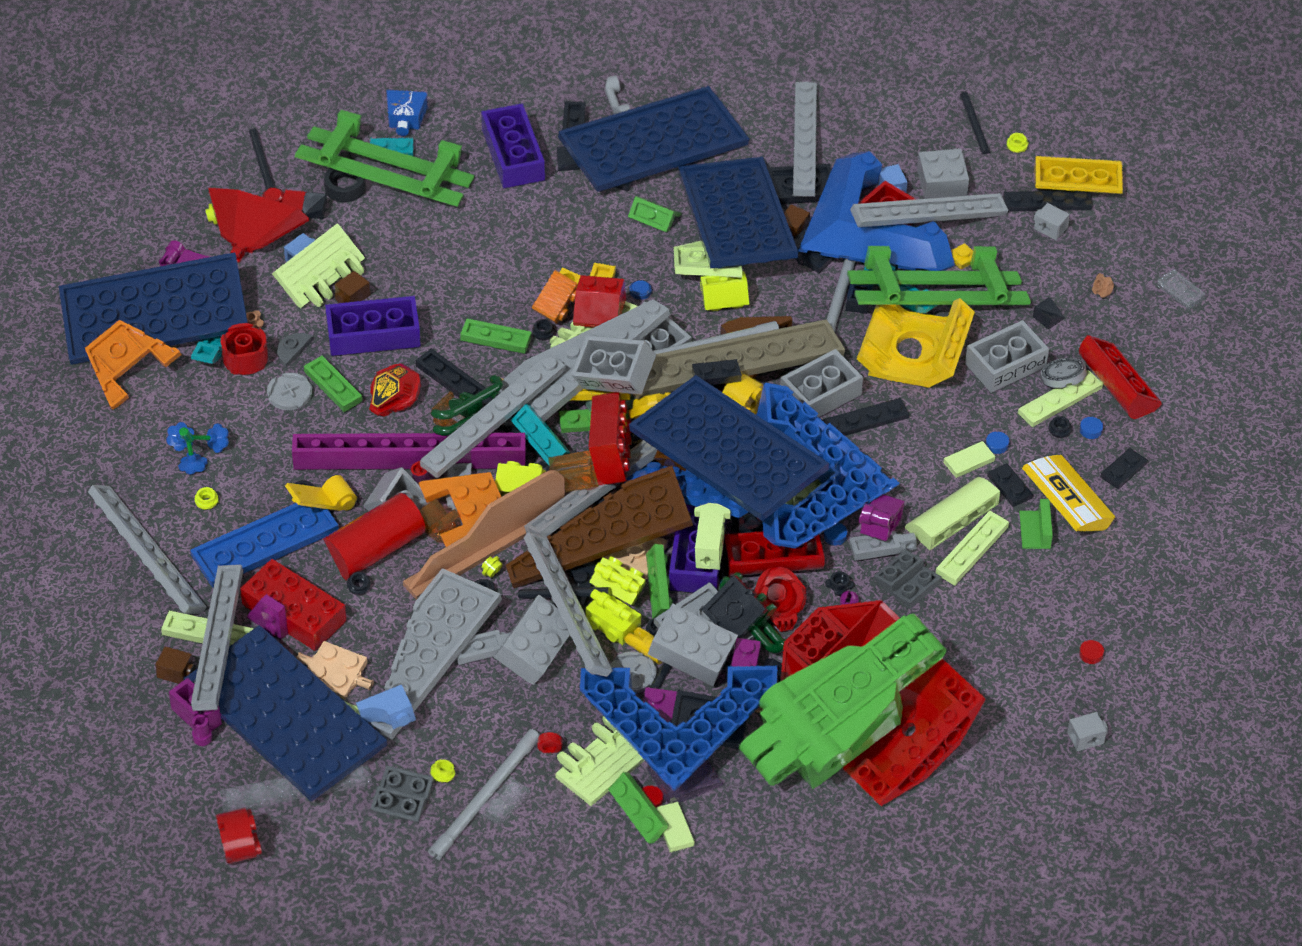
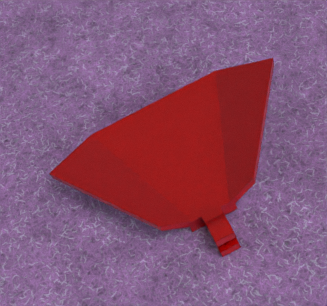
[208,187,309,263]

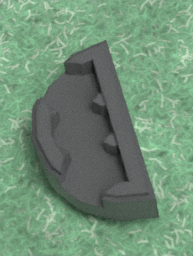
[277,333,313,368]

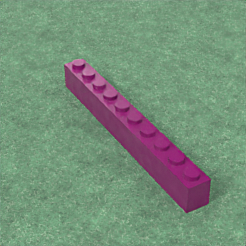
[292,433,526,469]

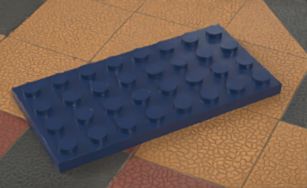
[558,86,749,192]
[678,156,798,269]
[59,252,248,365]
[629,375,829,521]
[184,625,387,802]

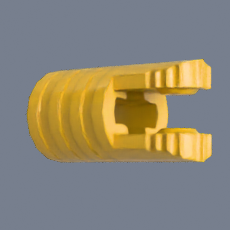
[624,627,662,665]

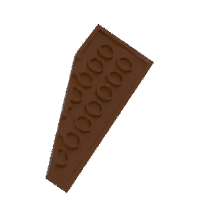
[506,466,693,588]

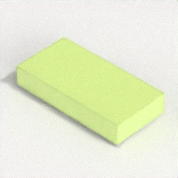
[943,441,995,478]
[656,802,694,852]

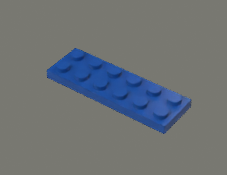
[624,462,748,518]
[190,503,339,588]

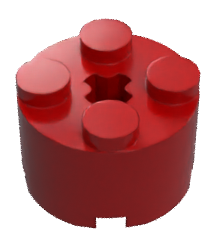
[221,323,268,375]
[216,807,262,864]

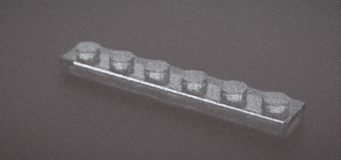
[219,761,372,812]

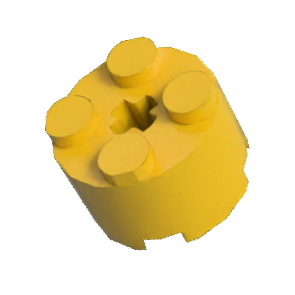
[722,373,764,415]

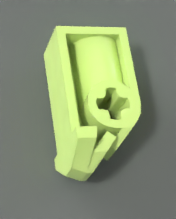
[694,503,731,570]

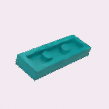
[511,404,570,469]

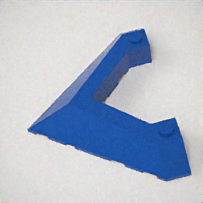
[798,151,955,271]
[757,383,900,548]
[580,666,777,791]

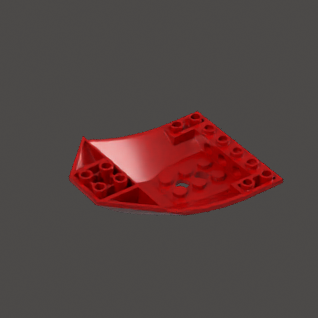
[781,600,986,806]

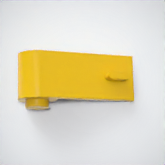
[285,475,357,511]

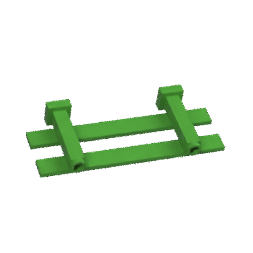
[295,110,475,207]
[847,246,1031,305]

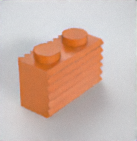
[532,270,578,324]

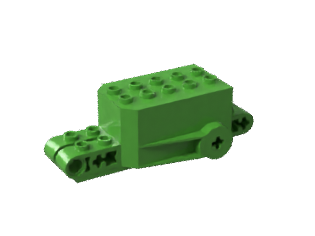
[739,614,947,789]

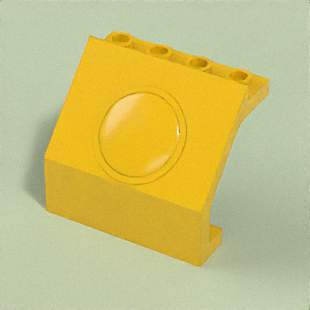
[857,298,975,387]

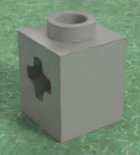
[1033,203,1070,240]
[1067,712,1108,751]

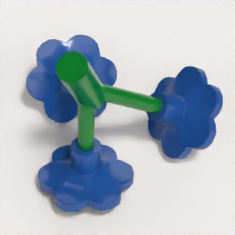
[166,422,229,474]

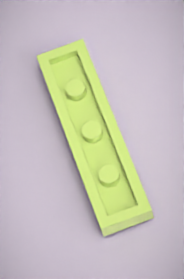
[1018,370,1103,427]
[936,511,1009,585]
[161,611,254,646]

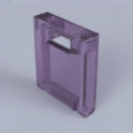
[647,758,723,804]

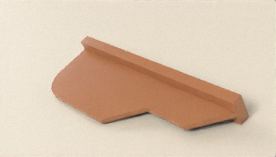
[403,470,565,600]

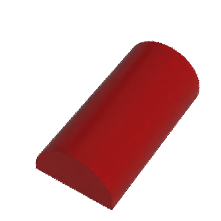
[1079,335,1162,419]
[323,493,425,580]
[724,532,825,576]

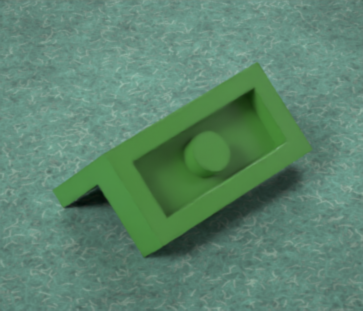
[628,196,682,232]
[1019,499,1053,549]

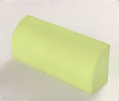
[905,477,1000,550]

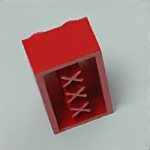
[589,392,632,486]
[240,559,346,651]

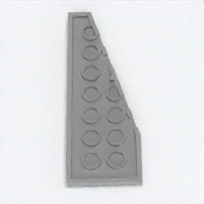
[499,299,670,422]
[371,568,502,739]

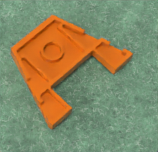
[85,320,181,410]
[418,472,501,547]

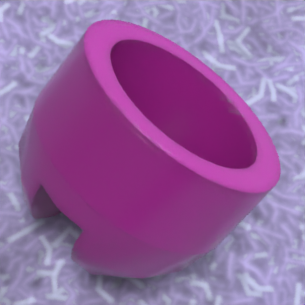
[840,590,859,605]

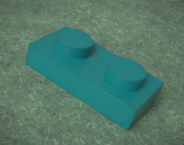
[370,138,413,156]

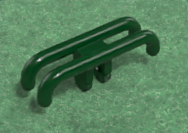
[431,375,504,436]
[719,572,786,654]

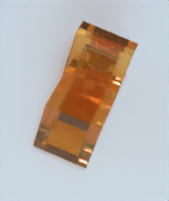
[419,498,460,542]

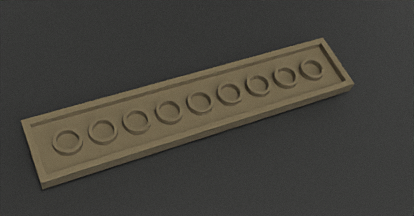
[633,319,845,399]

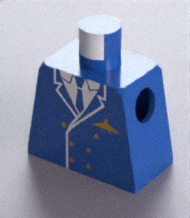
[387,90,428,136]

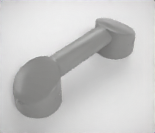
[605,75,630,114]

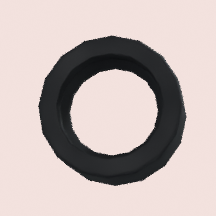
[324,168,366,203]

